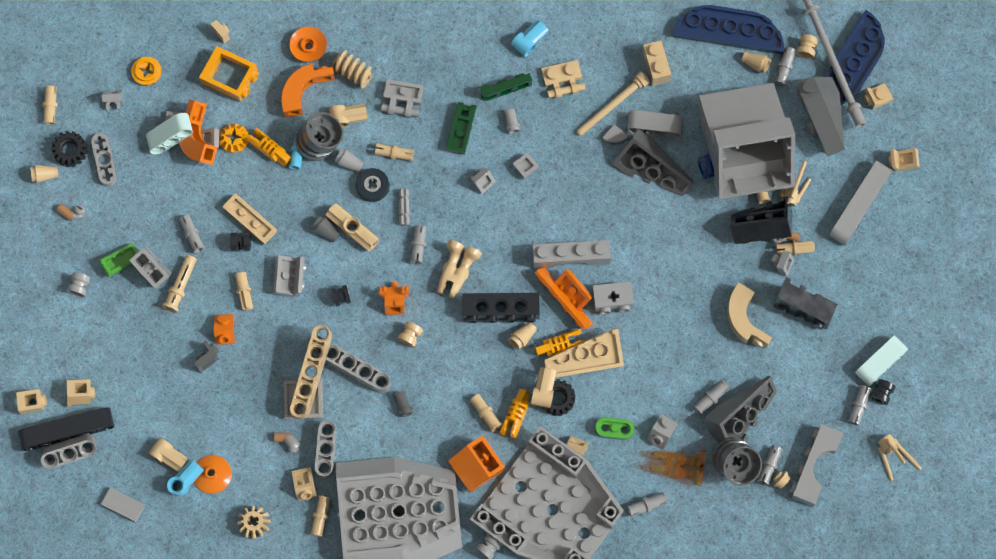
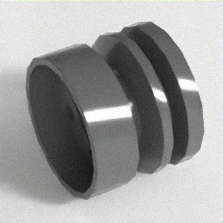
[295,112,344,161]
[712,437,762,486]

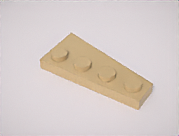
[544,327,624,378]

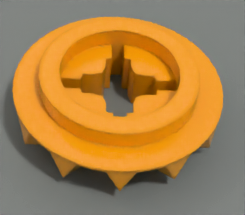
[131,57,162,86]
[219,123,249,153]

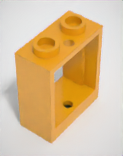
[199,46,259,102]

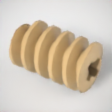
[331,50,373,89]

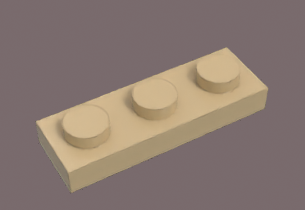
[222,193,278,245]

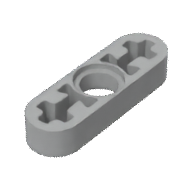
[91,133,117,187]

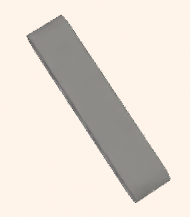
[829,160,893,246]
[306,336,391,393]

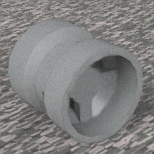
[67,272,91,297]
[475,534,503,559]

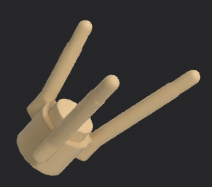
[779,161,811,206]
[878,434,922,481]

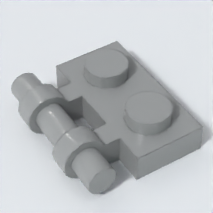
[381,79,424,118]

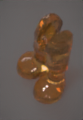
[649,450,706,487]

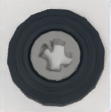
[355,168,390,202]

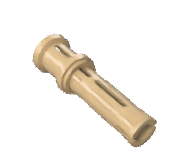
[162,255,197,313]

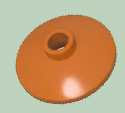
[290,27,327,62]
[194,455,232,494]

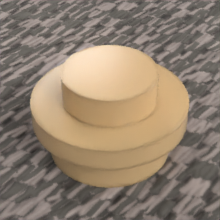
[773,471,791,489]

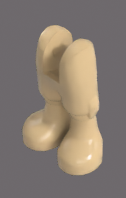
[437,240,482,299]

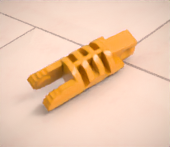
[246,128,291,167]
[535,328,584,357]
[500,389,530,439]

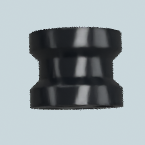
[331,285,351,307]

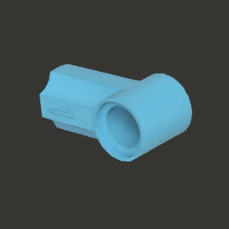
[511,20,548,57]
[167,459,204,496]

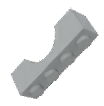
[533,240,611,269]
[790,424,843,507]

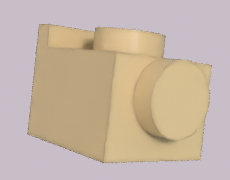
[67,379,95,407]
[16,389,47,415]

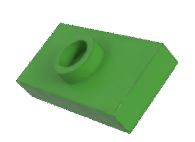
[99,243,138,278]

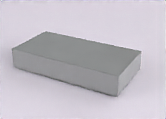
[101,487,145,523]

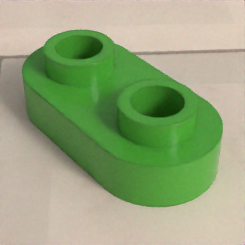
[595,417,634,440]

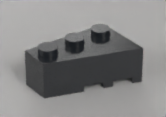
[730,196,793,244]
[773,277,838,330]

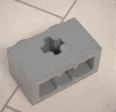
[129,245,172,289]
[592,281,634,315]

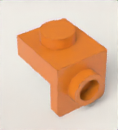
[214,314,235,345]

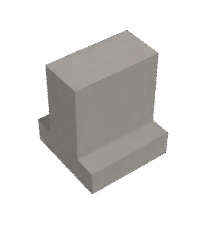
[699,83,795,200]

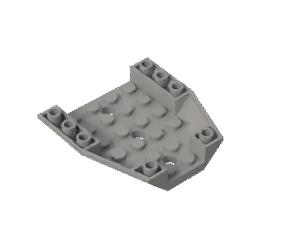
[470,426,624,559]
[336,457,462,559]

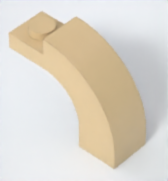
[727,282,772,348]

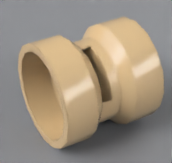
[796,34,819,59]
[397,321,423,348]

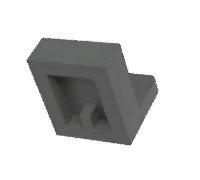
[194,340,219,373]

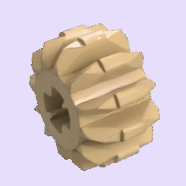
[237,505,271,540]

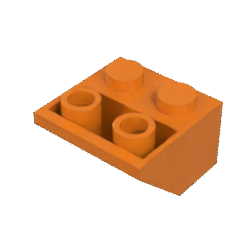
[448,435,505,493]

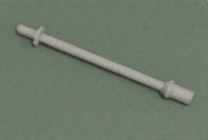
[803,0,867,128]

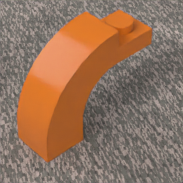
[282,64,335,118]
[179,99,218,165]

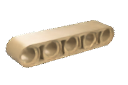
[290,325,332,419]

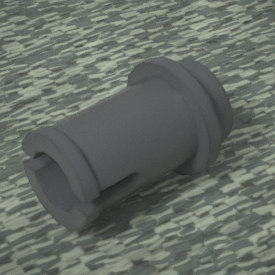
[393,391,413,417]

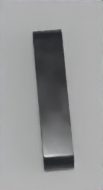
[17,407,115,451]

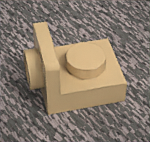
[863,83,893,110]
[292,467,317,501]

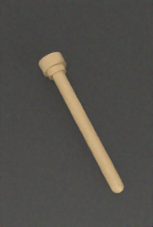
[577,71,650,136]

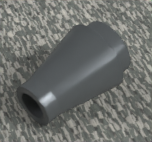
[311,216,340,243]

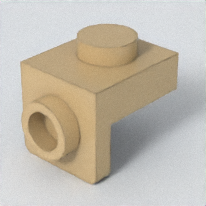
[888,148,920,171]

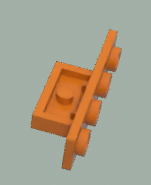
[535,268,594,330]

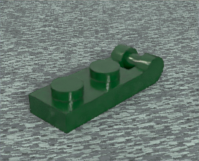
[480,73,532,101]
[446,102,477,155]

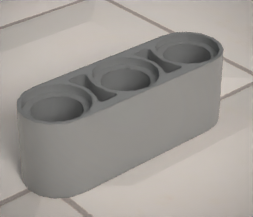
[627,110,683,138]
[315,420,337,480]
[41,434,97,469]

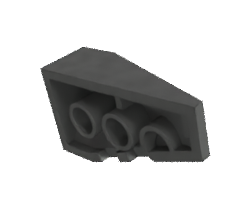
[796,77,845,157]
[612,128,694,196]
[704,376,777,443]

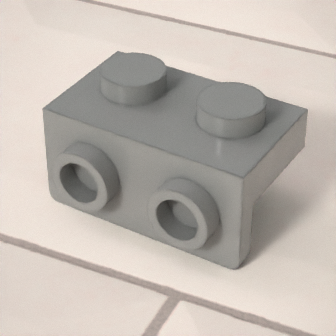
[273,255,306,297]

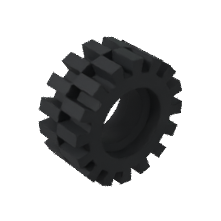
[51,131,87,167]
[542,379,575,416]

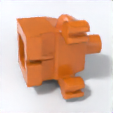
[379,282,409,315]

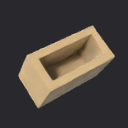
[642,40,671,86]

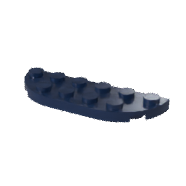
[672,5,784,54]
[824,10,885,105]

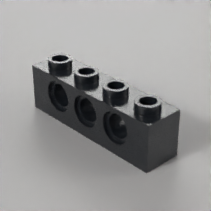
[462,293,540,323]

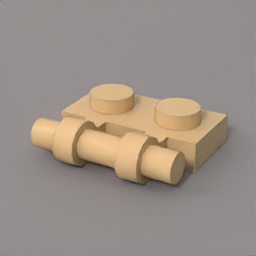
[541,60,585,98]

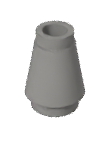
[335,149,364,173]

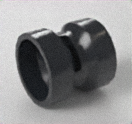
[230,232,251,252]
[870,379,896,405]

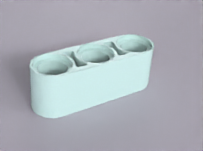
[146,113,193,154]
[855,335,908,387]

